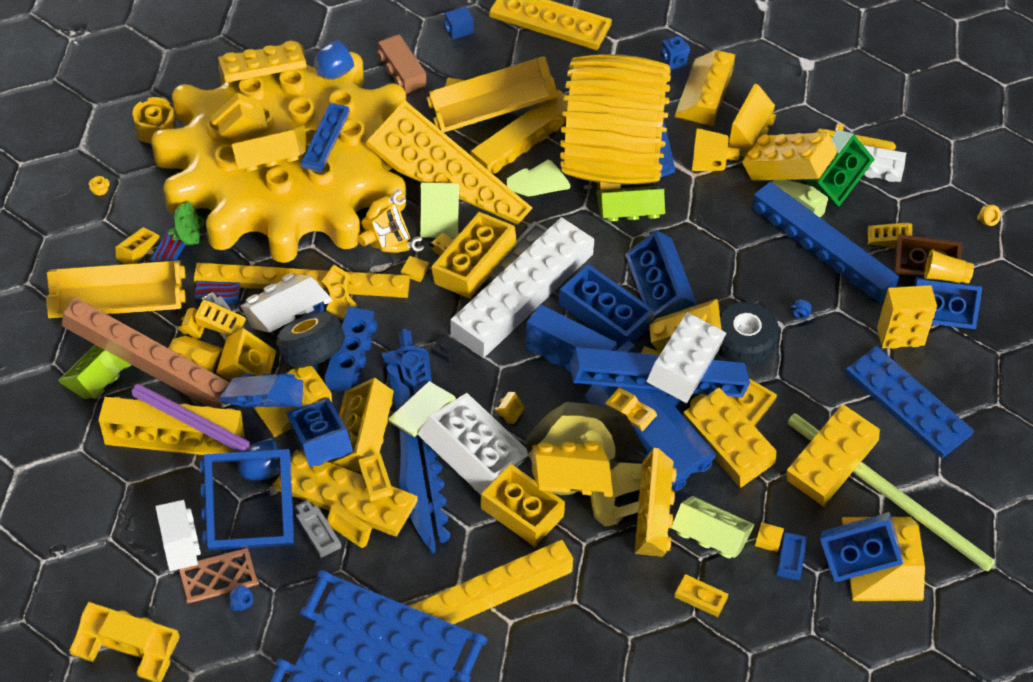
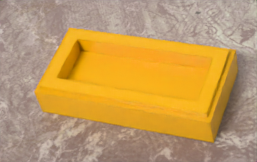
[327,503,372,548]

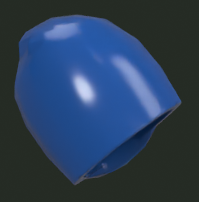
[313,40,354,80]
[237,438,280,481]

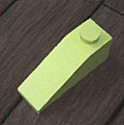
[772,180,828,217]

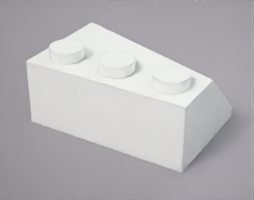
[241,273,332,333]

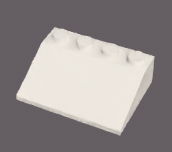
[418,393,529,494]

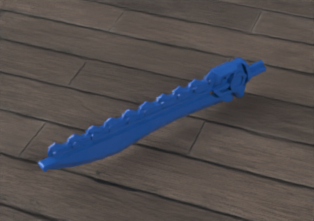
[382,329,451,553]

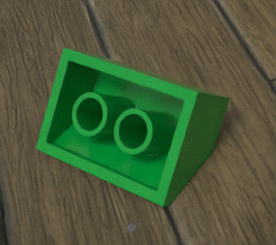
[804,130,875,207]

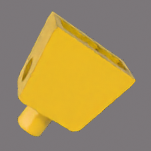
[692,129,740,171]

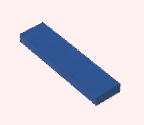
[301,102,350,172]

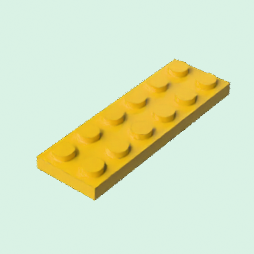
[489,0,612,50]
[273,450,418,537]

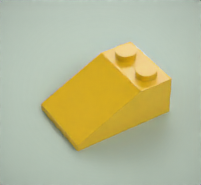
[253,366,332,437]

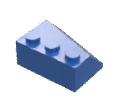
[219,374,303,407]

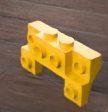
[69,602,180,682]

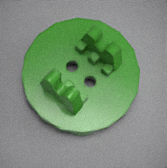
[168,202,204,245]

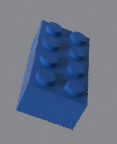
[559,264,655,348]
[526,304,617,373]

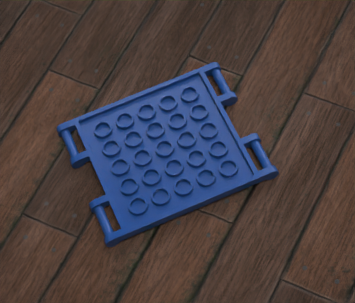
[270,570,487,682]

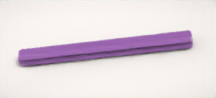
[131,384,250,452]

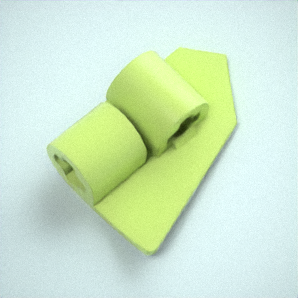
[507,160,570,196]

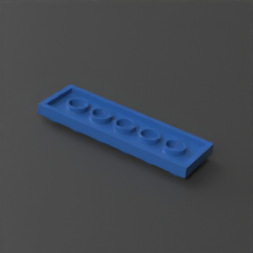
[845,346,974,459]

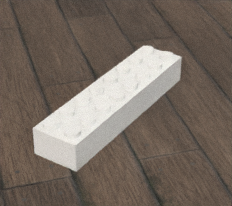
[451,217,594,358]

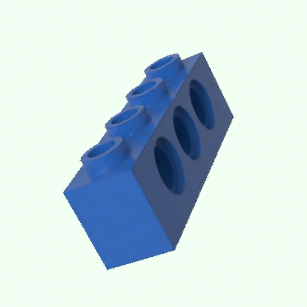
[325,306,377,392]

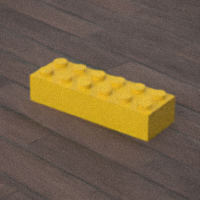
[99,397,245,455]

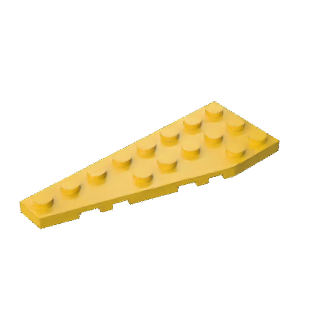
[365,101,532,225]

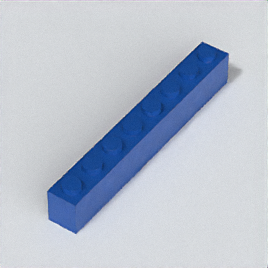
[752,181,899,303]
[570,347,750,398]

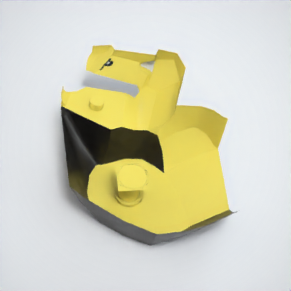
[526,402,648,526]

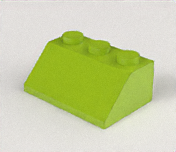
[596,186,665,221]
[58,345,131,399]

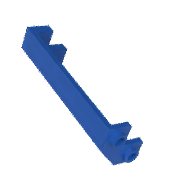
[585,384,716,491]

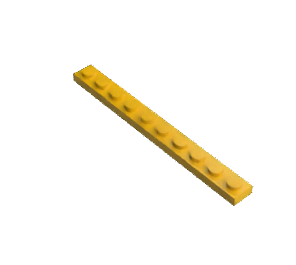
[194,263,410,298]

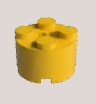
[132,97,176,144]

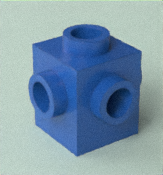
[660,36,690,70]

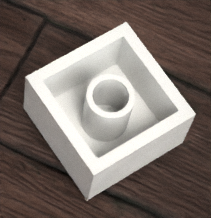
[156,500,201,571]

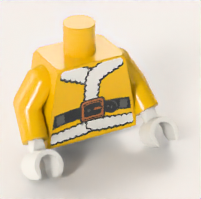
[358,189,424,253]

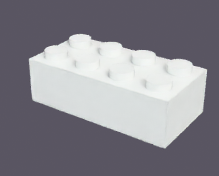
[646,312,726,403]

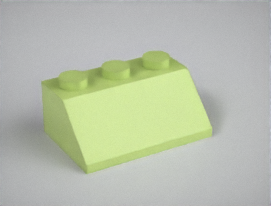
[671,496,755,558]

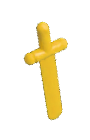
[816,123,896,150]

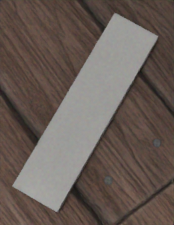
[487,221,548,282]

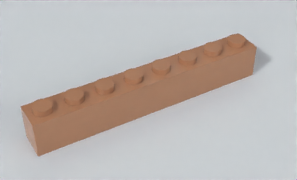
[62,297,230,409]

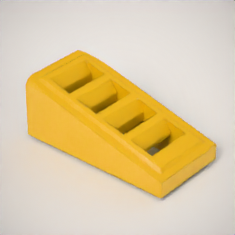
[868,223,912,247]
[116,227,160,264]
[195,300,246,335]

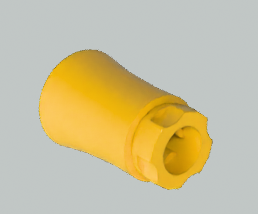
[924,250,974,284]

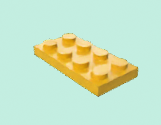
[218,42,306,83]

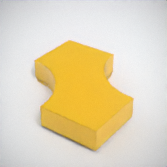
[321,264,357,322]

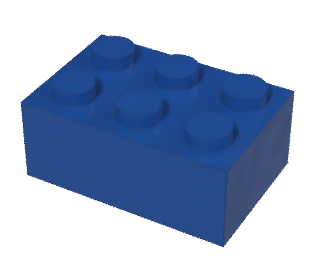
[286,398,353,467]

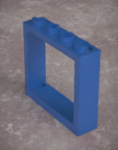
[200,449,295,551]

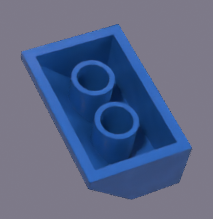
[913,276,982,329]
[820,512,904,582]

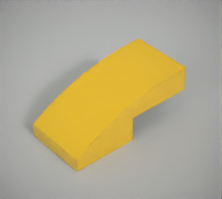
[605,387,657,431]

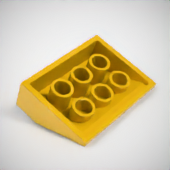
[634,448,676,557]

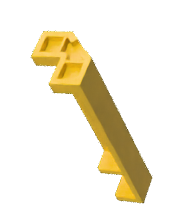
[427,56,559,133]
[46,260,186,318]

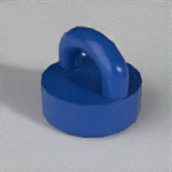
[229,585,253,611]

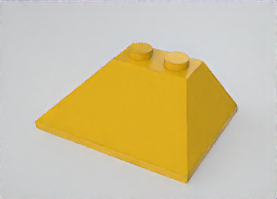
[841,517,925,601]

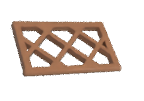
[179,548,259,604]

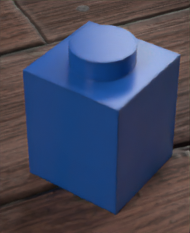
[443,7,474,40]

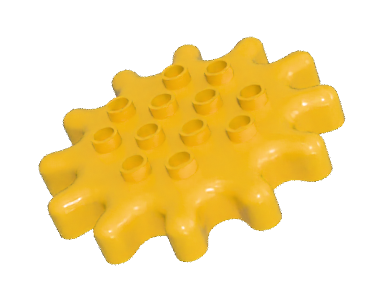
[151,40,406,263]

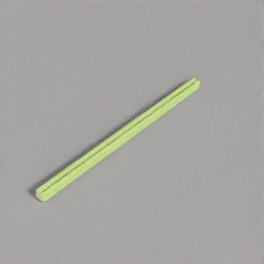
[788,414,995,571]

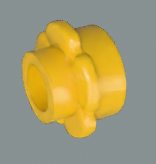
[89,176,109,195]

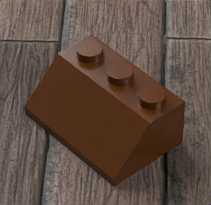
[893,234,962,277]

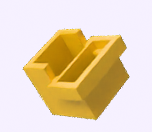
[210,93,268,142]

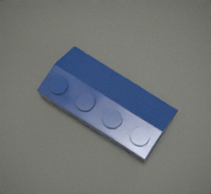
[625,230,697,321]

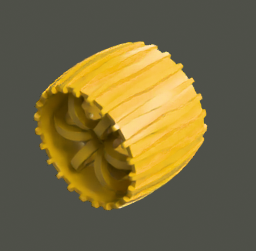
[560,54,670,184]

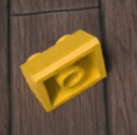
[217,328,276,382]
[168,336,223,373]

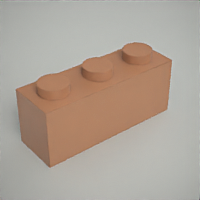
[377,34,426,94]

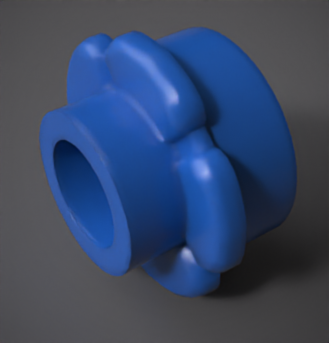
[791,300,812,319]

